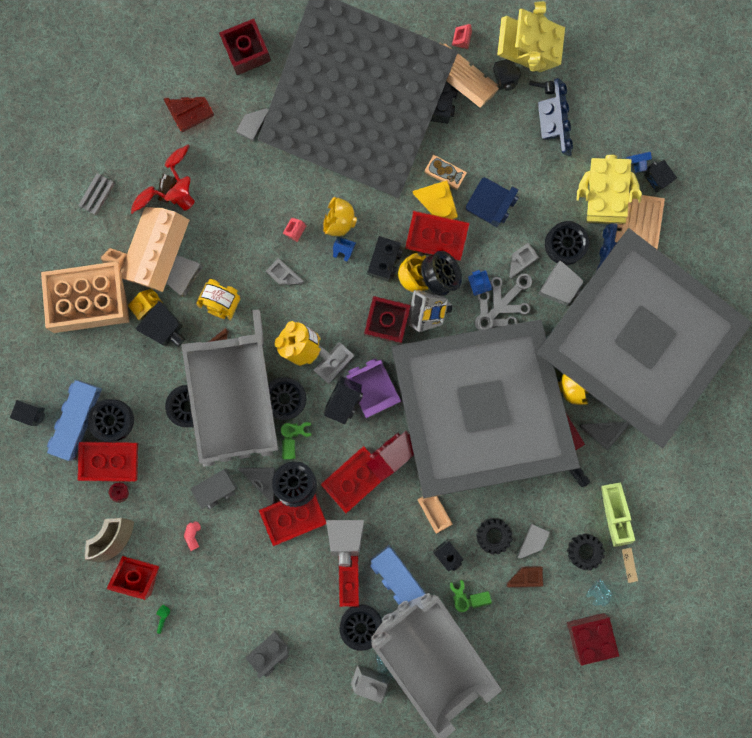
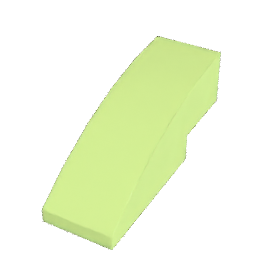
[601,482,635,547]

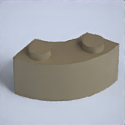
[85,518,134,563]

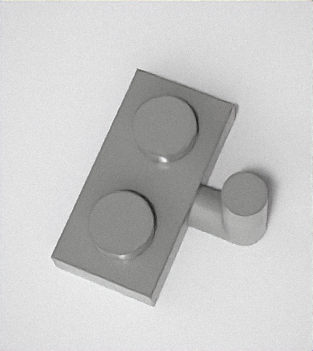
[314,342,354,384]

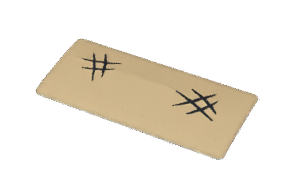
[622,548,638,583]

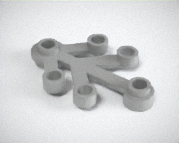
[475,274,532,331]

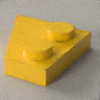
[412,180,458,219]

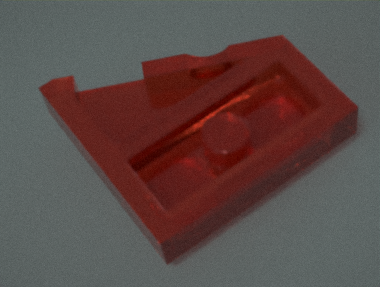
[163,97,215,133]

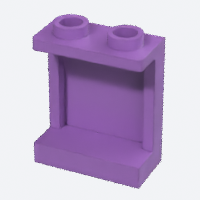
[346,358,401,418]

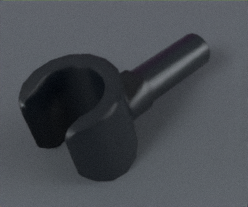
[529,80,555,94]

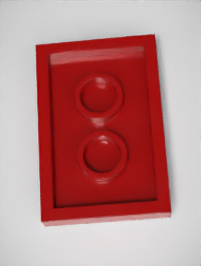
[405,211,470,261]
[77,442,138,481]
[320,446,383,513]
[259,491,327,546]

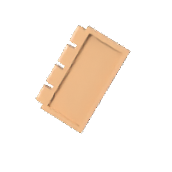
[440,43,499,108]
[615,193,665,250]

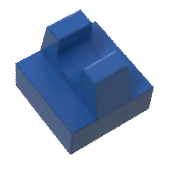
[626,152,652,173]
[332,237,356,261]
[468,270,493,296]

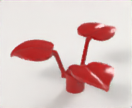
[131,144,195,214]

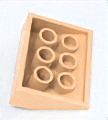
[121,207,190,292]
[41,261,129,333]

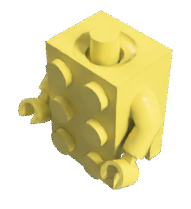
[497,1,565,72]
[576,155,642,224]

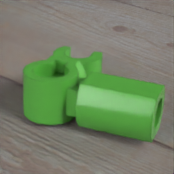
[281,422,311,459]
[450,580,492,612]

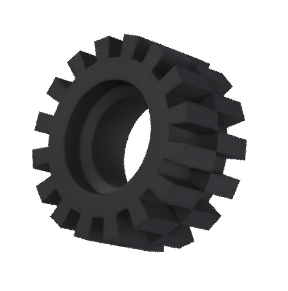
[476,518,513,555]
[567,534,605,571]

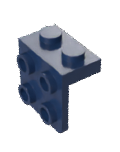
[466,177,519,228]

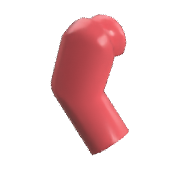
[184,521,201,551]

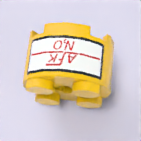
[196,279,241,320]
[275,321,321,366]

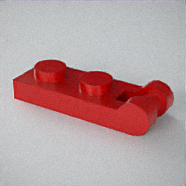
[339,556,359,607]

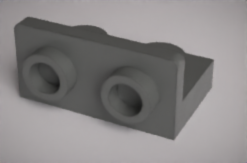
[245,631,290,679]

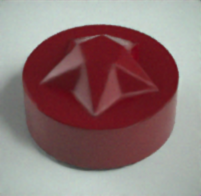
[108,482,129,503]

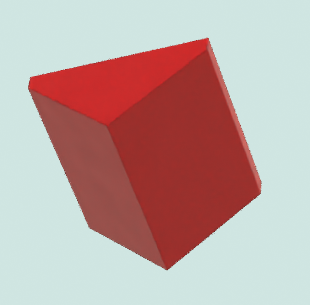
[107,556,159,600]

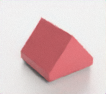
[452,24,472,49]
[283,218,306,242]

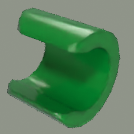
[156,605,170,634]

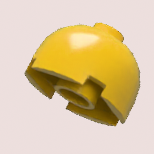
[323,197,357,237]
[398,253,429,292]
[558,374,588,405]

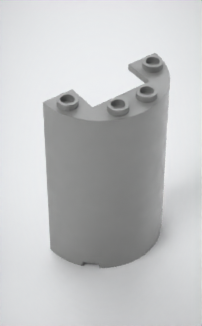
[181,334,278,467]
[371,593,502,738]

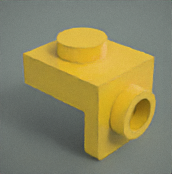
[128,289,163,320]

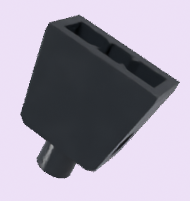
[136,301,185,347]

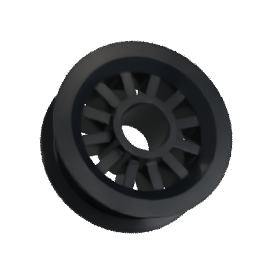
[545,221,589,265]
[421,251,462,296]
[268,377,307,420]
[165,385,194,428]
[88,399,134,442]
[272,461,317,507]
[339,604,382,651]

